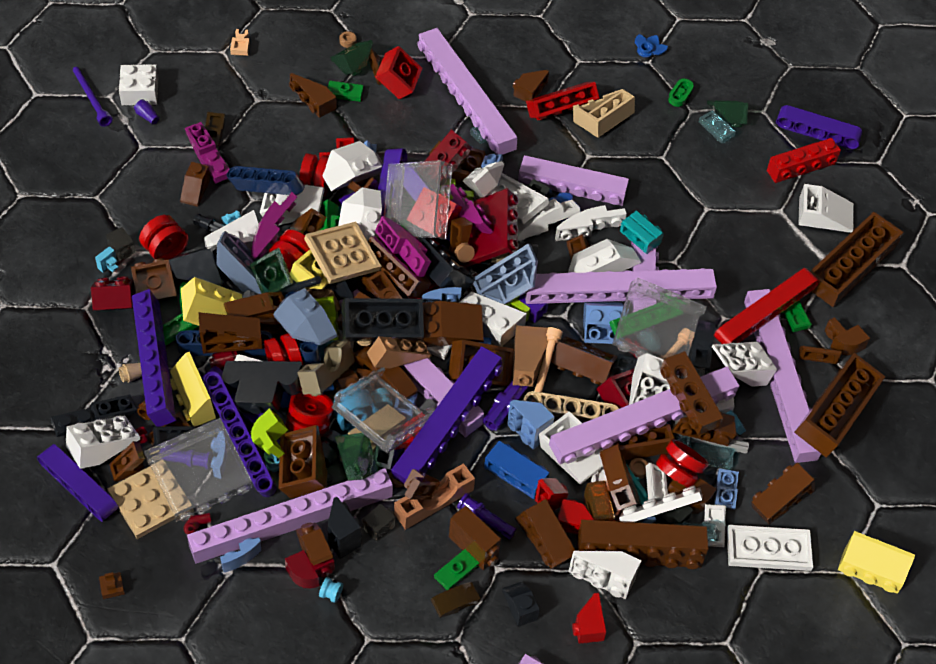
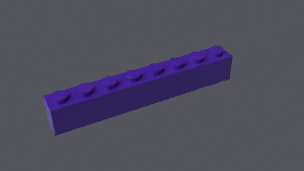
[132,289,176,427]
[391,346,503,484]

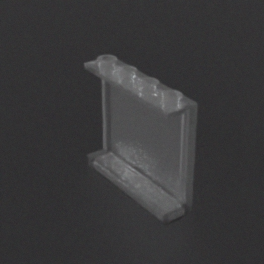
[384,161,453,239]
[612,278,706,360]
[332,367,435,453]
[144,418,252,521]

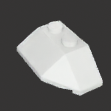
[323,141,383,191]
[463,161,504,197]
[338,187,382,241]
[568,239,641,273]

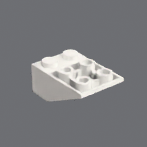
[799,184,853,232]
[260,185,325,226]
[712,342,777,387]
[629,353,679,405]
[539,412,603,484]
[66,416,140,469]
[569,551,641,599]

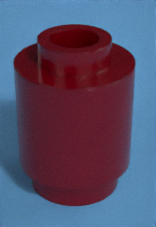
[209,351,237,371]

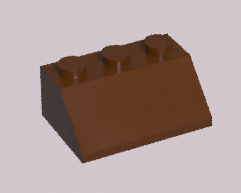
[551,336,618,385]

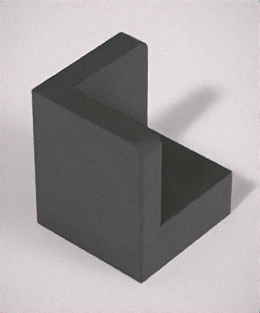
[659,505,693,525]

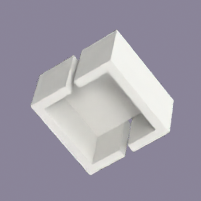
[119,65,158,105]

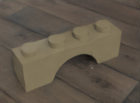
[297,341,355,396]

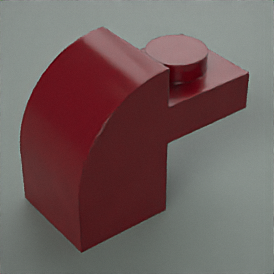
[285,550,335,588]

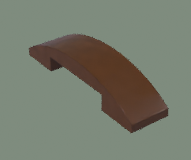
[353,346,418,402]

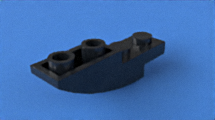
[691,320,716,377]
[51,394,137,437]

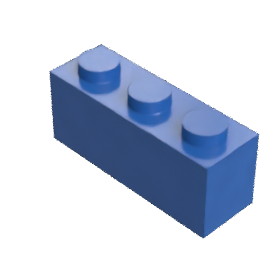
[484,441,549,499]

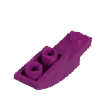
[185,122,229,183]
[448,184,493,234]
[251,192,297,261]
[375,216,431,277]

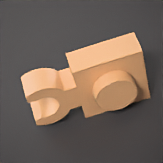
[230,29,250,56]

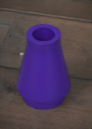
[134,99,160,125]

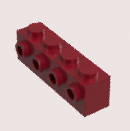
[417,129,472,191]

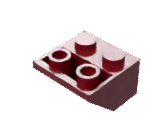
[91,276,134,310]

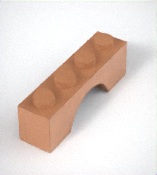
[394,463,475,530]

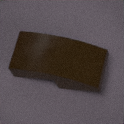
[205,112,226,146]
[431,582,481,618]

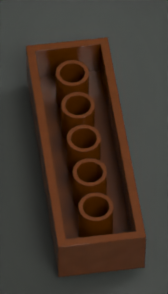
[810,212,903,307]
[794,353,886,457]
[577,520,708,569]

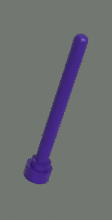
[73,67,113,127]

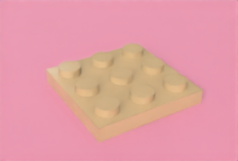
[304,221,381,284]
[107,460,193,539]

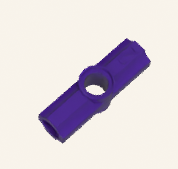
[483,380,528,431]

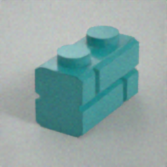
[620,211,664,254]

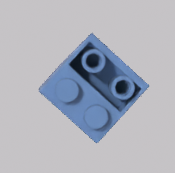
[583,302,625,344]
[507,400,555,449]

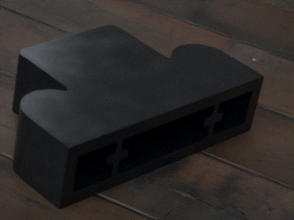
[222,361,304,414]

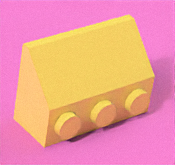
[289,250,329,289]
[181,277,242,326]
[170,352,216,427]
[838,531,915,594]

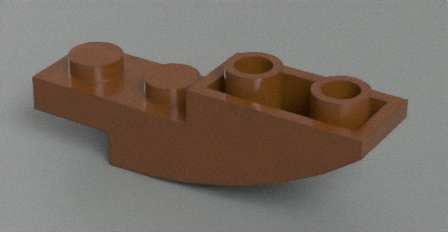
[358,270,402,299]

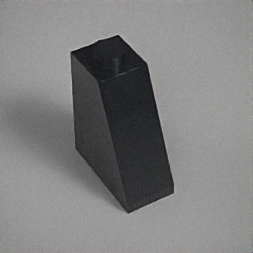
[169,245,228,285]

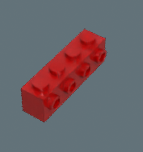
[526,82,600,120]
[767,138,841,183]

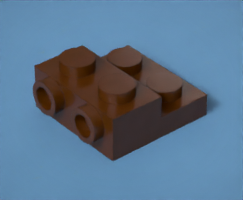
[131,258,177,301]

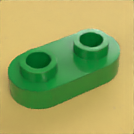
[668,79,694,107]

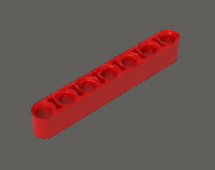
[714,268,820,344]

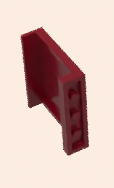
[450,188,519,268]

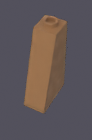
[513,325,548,387]

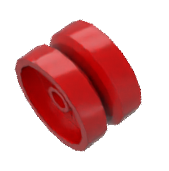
[299,153,329,197]
[139,215,189,260]
[268,230,310,275]
[264,333,303,364]
[285,391,334,437]
[656,439,709,487]

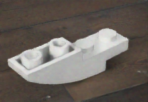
[517,199,580,241]
[555,205,626,241]

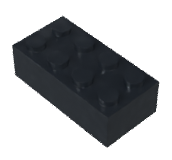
[408,226,475,298]
[341,298,424,341]

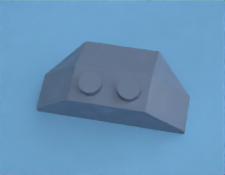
[217,231,274,294]
[473,244,538,304]
[273,288,337,345]

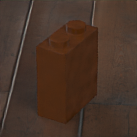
[449,505,501,570]

